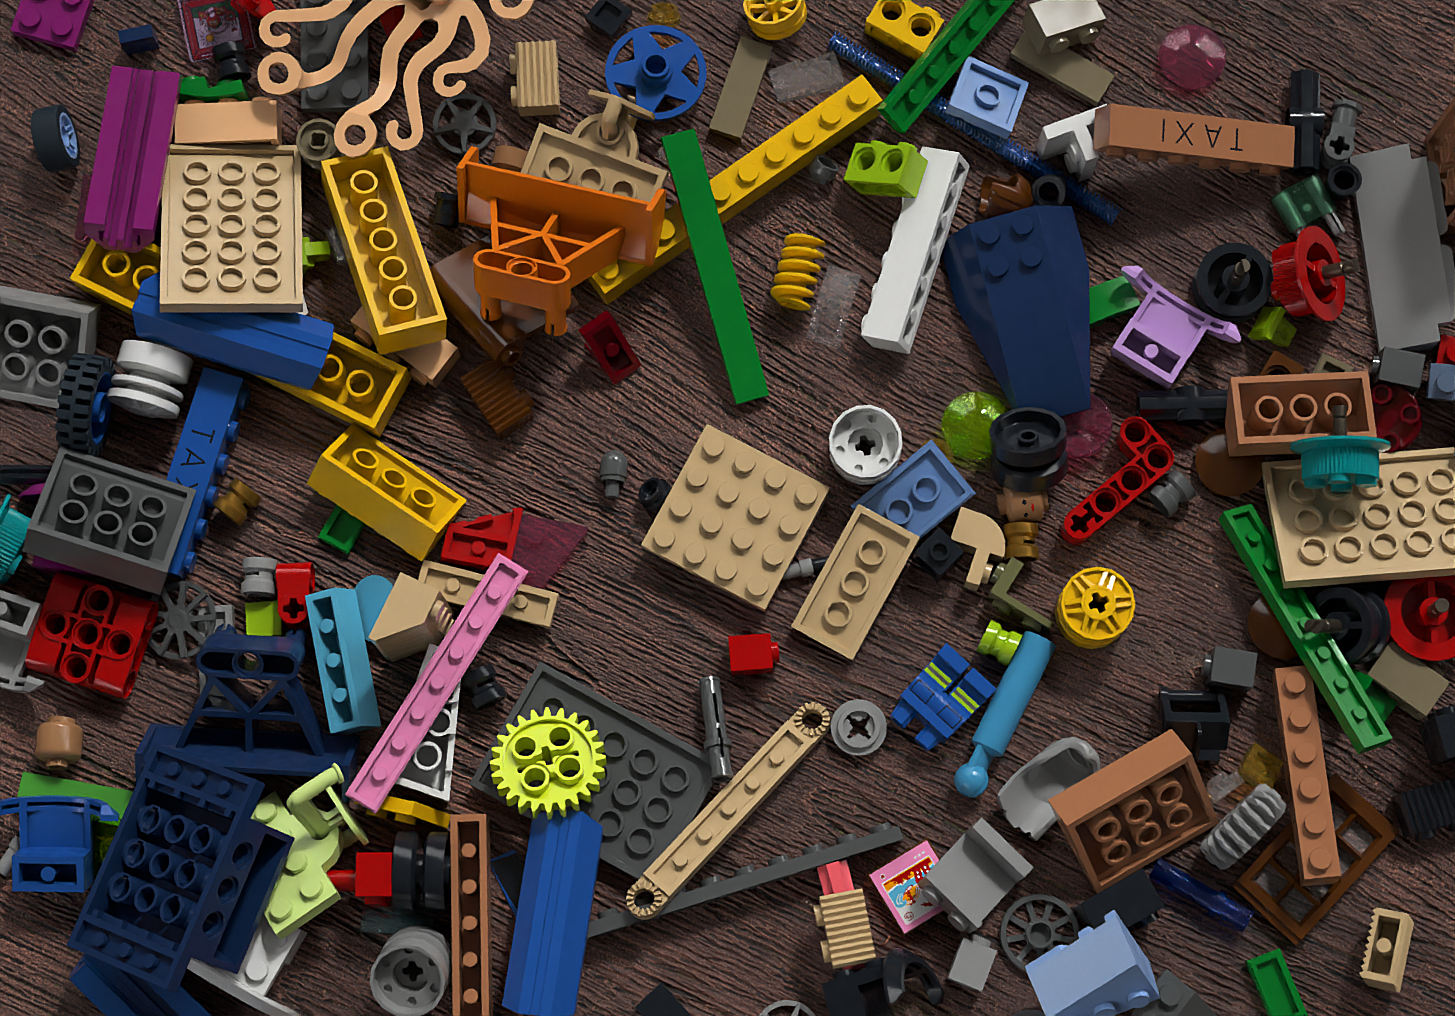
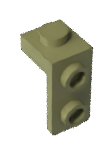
[987,557,1054,634]

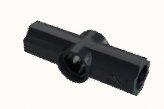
[1285,69,1324,176]
[1136,385,1228,426]

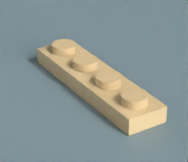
[418,560,559,629]

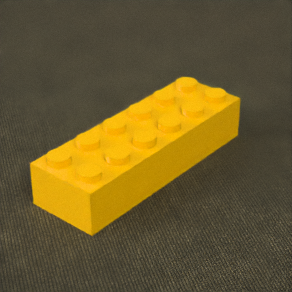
[321,146,447,355]

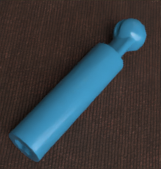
[954,631,1056,798]

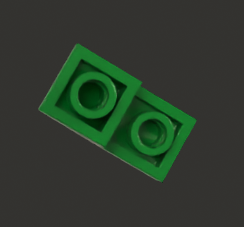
[179,76,249,104]
[1089,276,1141,328]

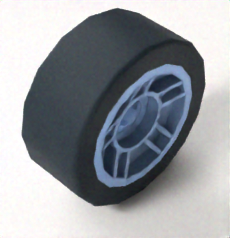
[31,104,80,172]

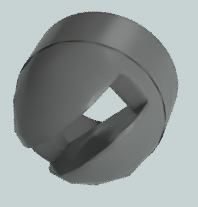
[809,155,839,185]

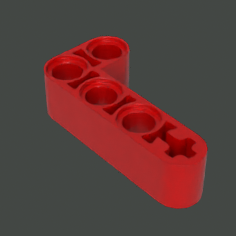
[1061,416,1174,545]

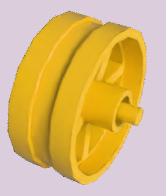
[743,0,808,40]

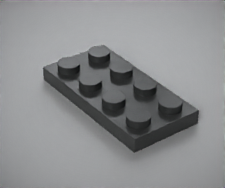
[300,0,370,113]

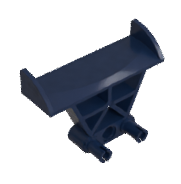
[135,624,360,803]

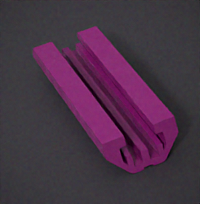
[83,65,183,253]

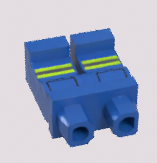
[890,643,997,752]

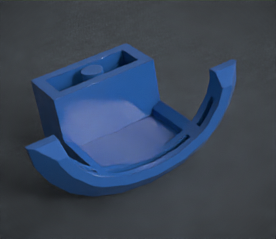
[0,795,120,893]

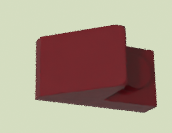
[578,310,642,385]

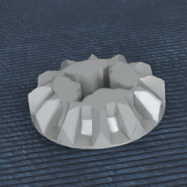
[831,699,887,756]

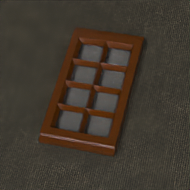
[1231,772,1400,946]

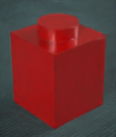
[728,633,780,676]

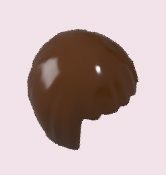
[979,173,1033,220]

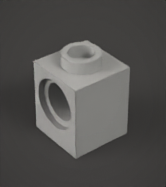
[946,934,997,993]

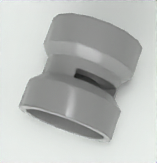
[241,557,278,597]

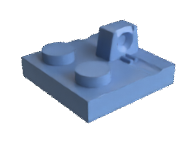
[945,56,1029,139]

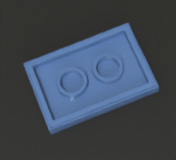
[851,439,976,540]

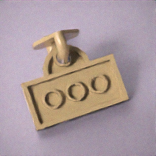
[520,89,669,202]

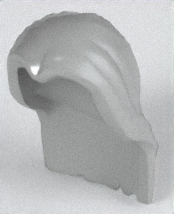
[997,737,1101,841]

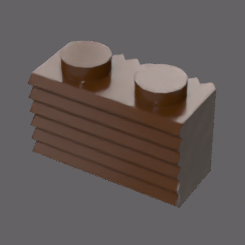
[460,358,535,440]

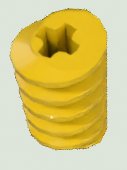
[770,233,827,311]

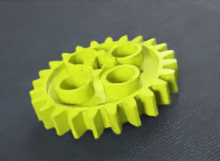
[490,707,607,820]

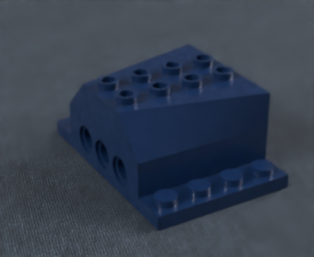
[66,743,295,993]

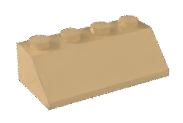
[368,572,455,662]

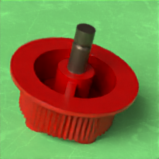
[1270,226,1360,322]
[1383,575,1455,661]

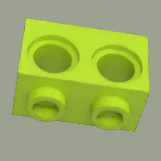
[843,140,928,198]

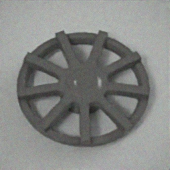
[149,581,216,659]
[1000,894,1080,972]

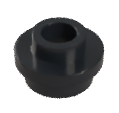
[638,477,672,511]

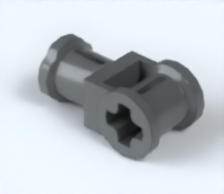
[1320,99,1363,171]

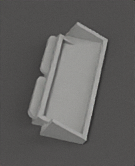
[1348,143,1455,353]

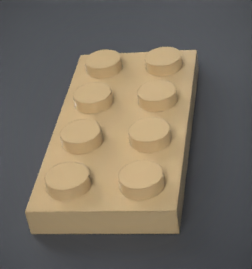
[791,504,920,660]

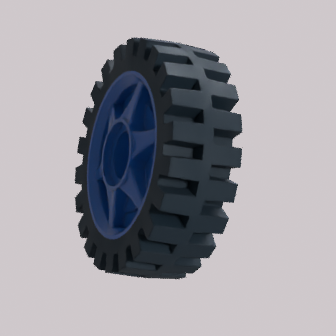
[55,353,116,457]

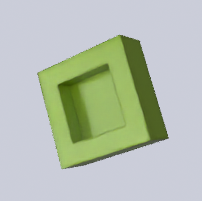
[245,600,284,637]

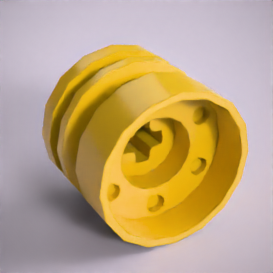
[1055,567,1136,649]

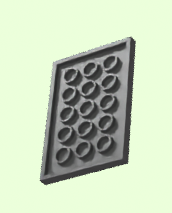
[469,661,714,880]

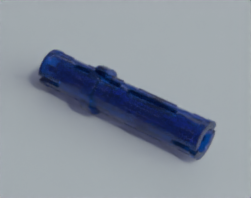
[1148,857,1254,932]

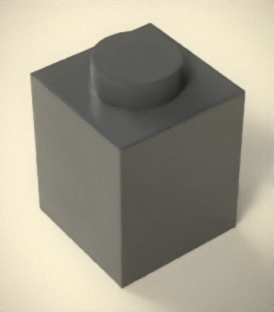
[1368,346,1426,395]
[1201,646,1258,692]

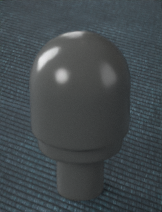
[599,450,628,499]

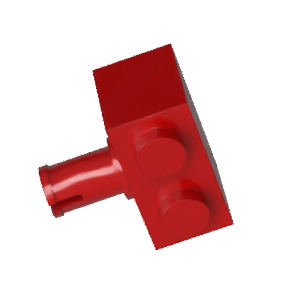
[326,852,393,908]

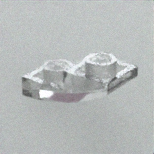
[768,51,846,103]

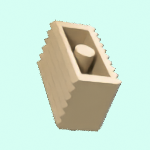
[509,40,560,116]
[813,888,876,969]
[1359,908,1414,992]

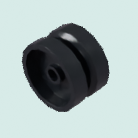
[989,407,1068,492]
[392,831,451,911]

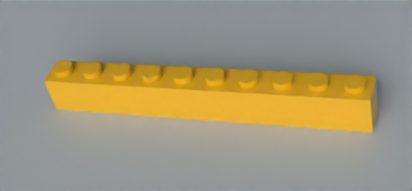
[587,74,882,304]

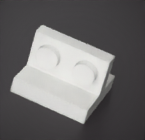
[1036,104,1107,182]

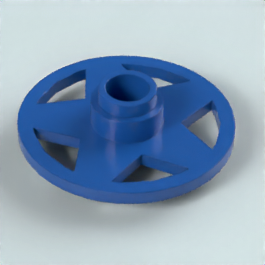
[605,25,706,122]

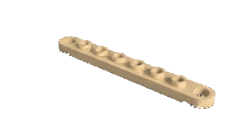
[626,702,830,920]

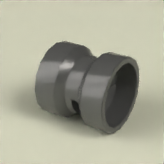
[1147,469,1196,518]

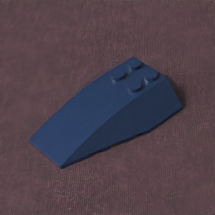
[942,205,1091,418]

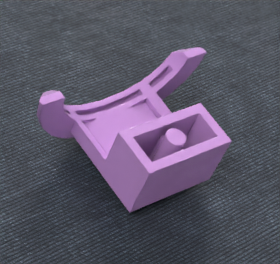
[1110,266,1241,390]

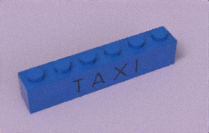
[166,367,251,581]

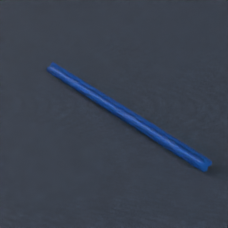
[827,31,1122,225]

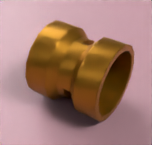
[213,478,262,526]
[1003,522,1039,563]

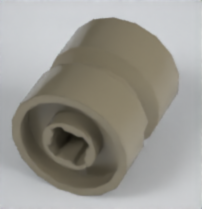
[296,118,346,175]

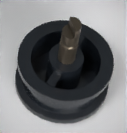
[1192,243,1273,325]
[1304,587,1391,665]

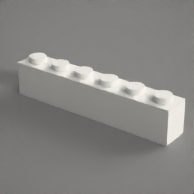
[861,146,970,354]

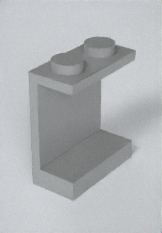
[917,817,1034,934]

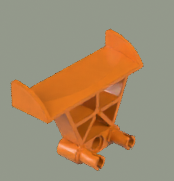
[456,146,666,336]

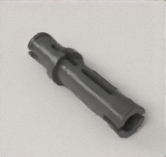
[698,676,734,783]

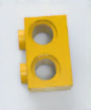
[864,0,944,61]

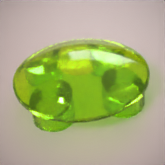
[942,391,1008,459]

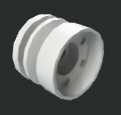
[106,340,193,419]
[829,405,902,485]

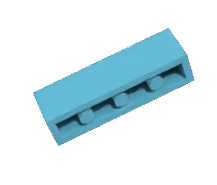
[305,587,381,734]

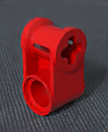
[276,562,315,631]

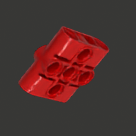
[25,572,159,699]

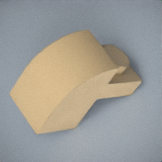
[951,507,1005,591]

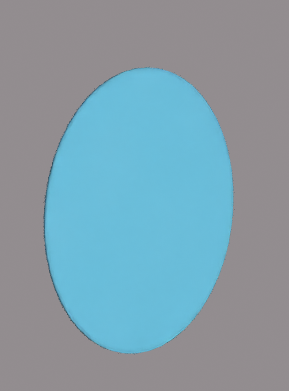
[354,575,393,641]

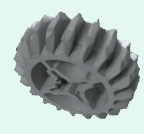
[1200,784,1286,870]

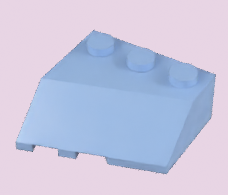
[1025,910,1160,1016]

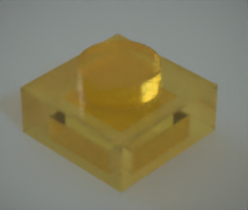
[1236,743,1283,789]

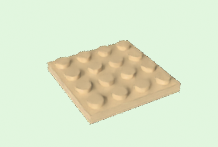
[641,424,830,612]

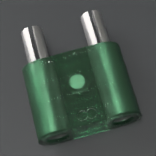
[1270,174,1345,238]

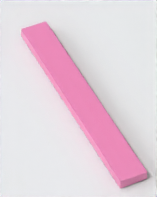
[345,553,529,814]

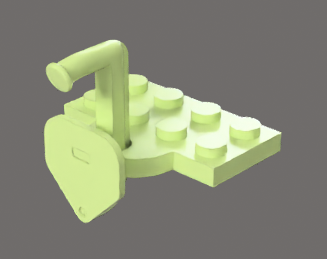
[251,763,369,940]

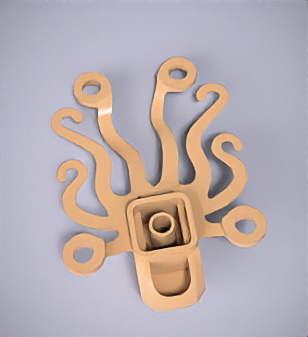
[257,0,535,158]

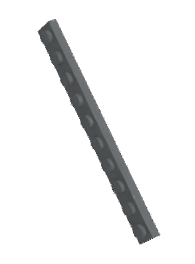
[587,822,903,940]

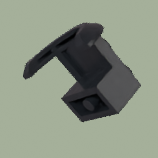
[821,947,945,1016]

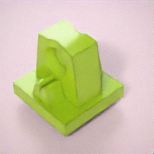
[302,235,331,275]
[1248,307,1297,347]

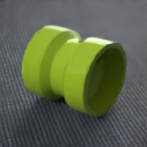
[976,620,1023,666]

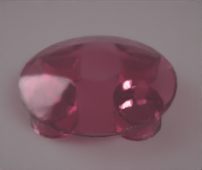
[1157,24,1226,91]
[1062,393,1113,459]

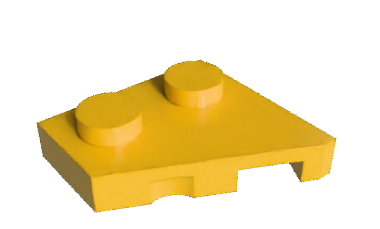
[354,796,451,828]

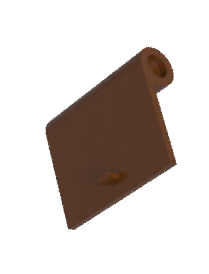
[430,234,580,367]

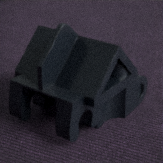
[1158,686,1230,766]

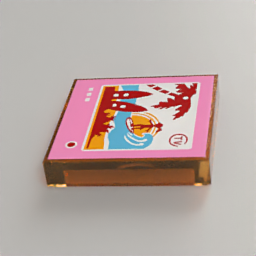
[866,838,945,937]

